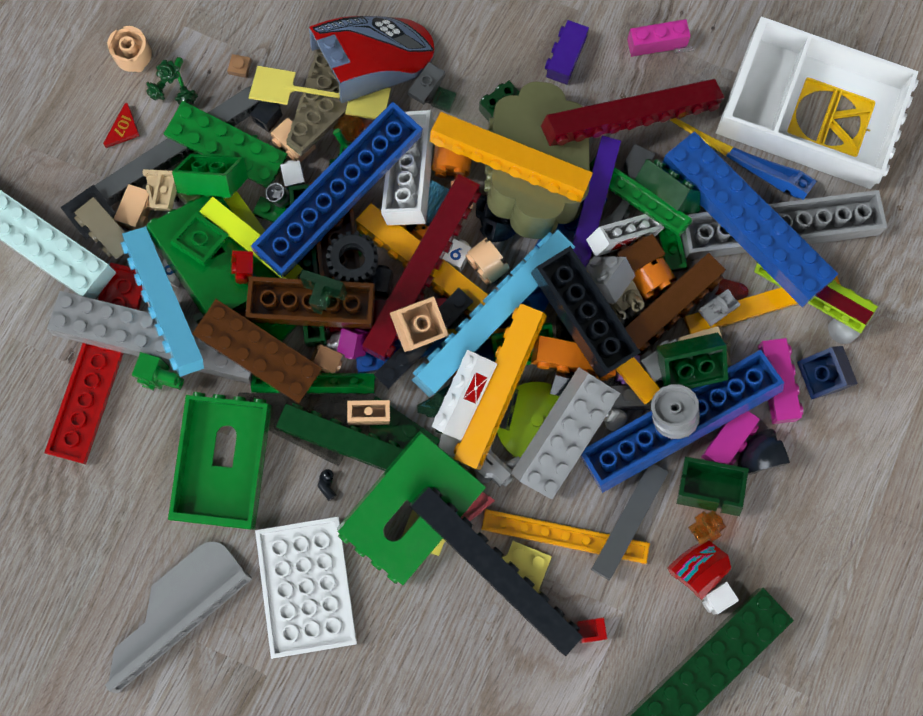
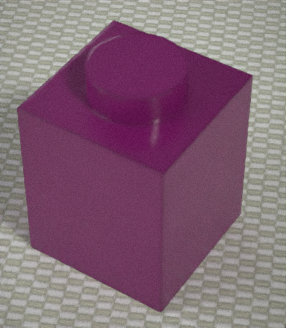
[337,328,369,359]

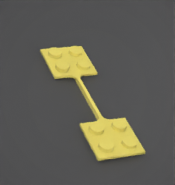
[249,66,391,120]
[401,510,552,593]

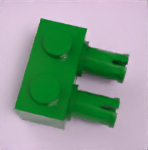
[132,352,184,391]

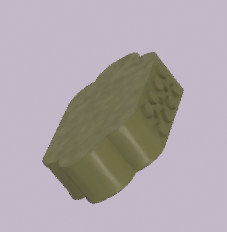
[484,82,589,239]

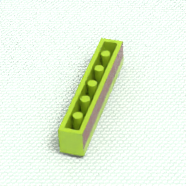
[754,263,878,333]

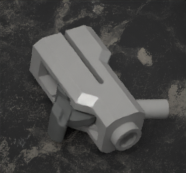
[472,447,520,491]

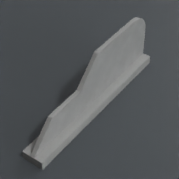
[105,542,252,693]

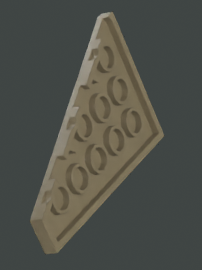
[287,48,348,156]

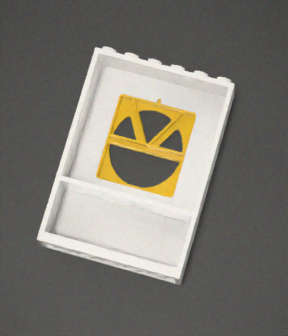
[716,16,919,189]

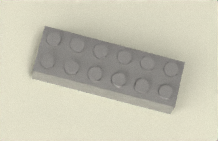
[511,367,621,499]

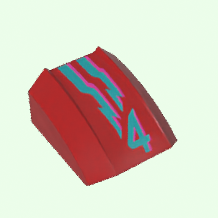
[667,540,731,600]

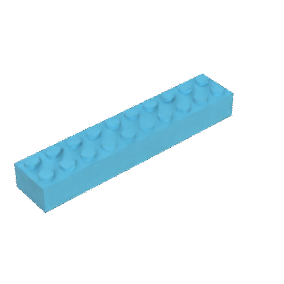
[412,230,575,397]

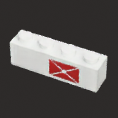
[586,214,664,257]
[432,350,497,441]

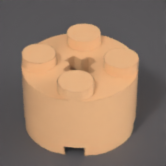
[107,26,152,72]
[465,238,510,285]

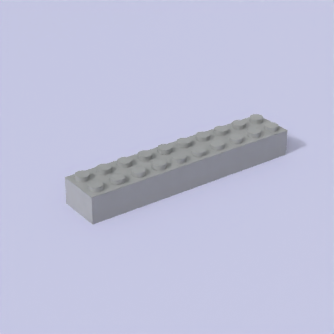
[681,190,887,260]
[47,291,253,384]

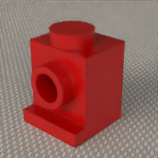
[231,250,253,284]

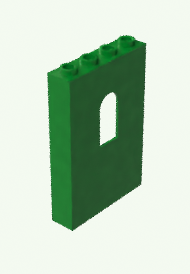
[147,195,279,316]
[168,392,272,530]
[337,431,486,585]

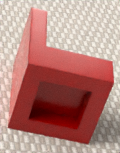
[577,617,607,643]

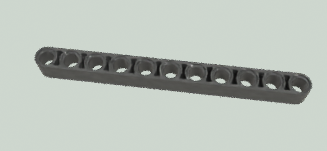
[94,86,261,206]

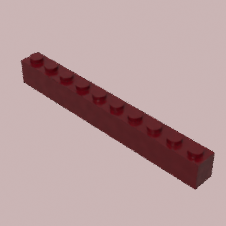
[541,79,725,146]
[362,174,481,362]

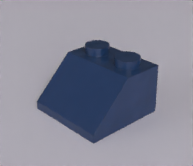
[797,346,858,400]

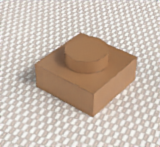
[227,54,252,78]

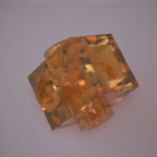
[332,115,365,142]
[688,511,726,545]

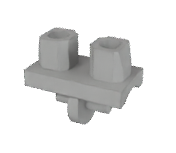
[698,289,741,327]

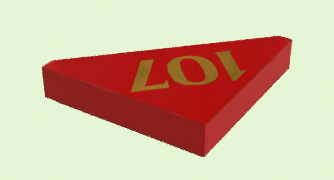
[103,103,140,148]

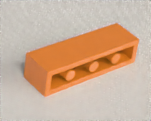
[531,336,616,381]

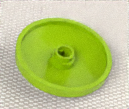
[497,382,560,458]

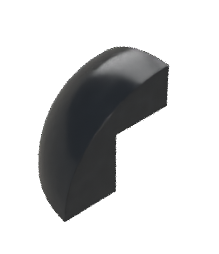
[475,194,516,243]
[738,428,790,475]

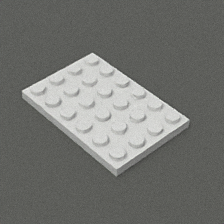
[255,517,357,659]

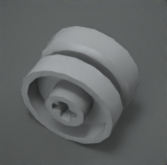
[651,384,700,439]

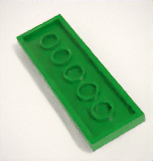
[163,101,287,188]

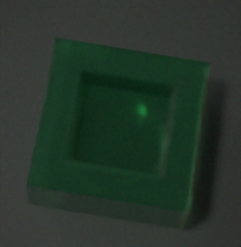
[431,87,457,113]

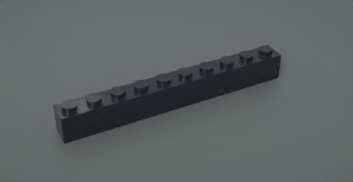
[409,486,583,657]

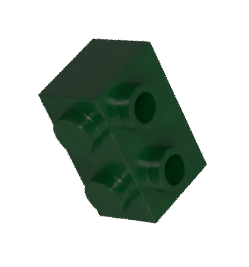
[479,80,520,122]

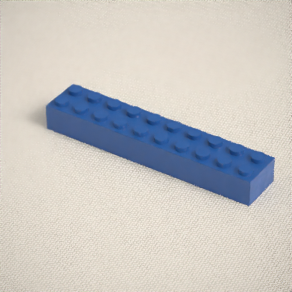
[251,102,423,278]
[663,131,838,308]
[581,350,784,493]

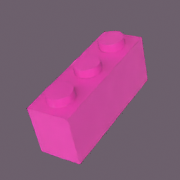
[627,19,691,57]
[701,411,760,465]

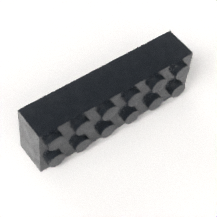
[531,246,641,379]

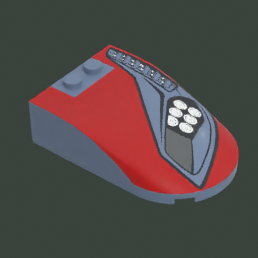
[309,16,434,103]

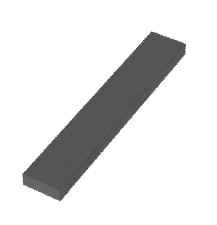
[591,464,669,581]

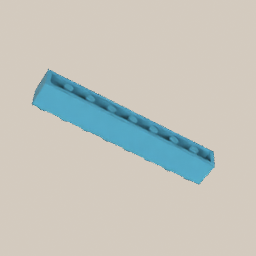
[121,226,204,377]

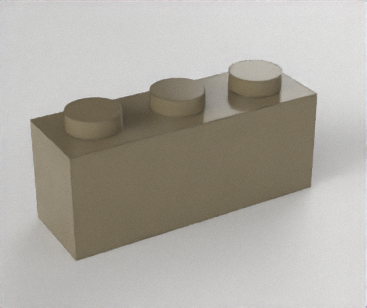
[74,197,125,259]

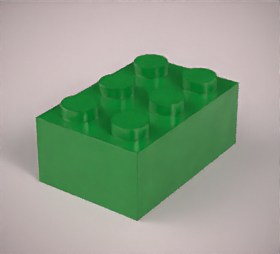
[172,154,248,198]

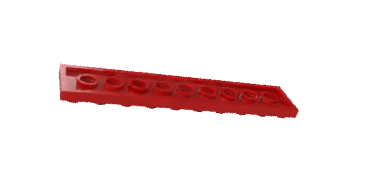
[44,262,143,465]

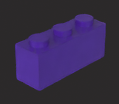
[545,20,589,85]

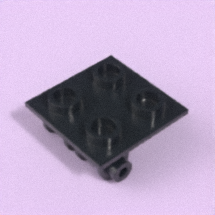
[60,184,116,240]

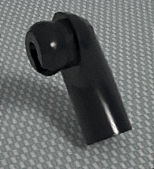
[318,469,337,501]

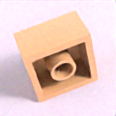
[390,296,449,352]

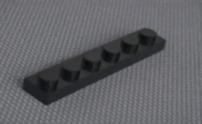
[374,287,473,390]

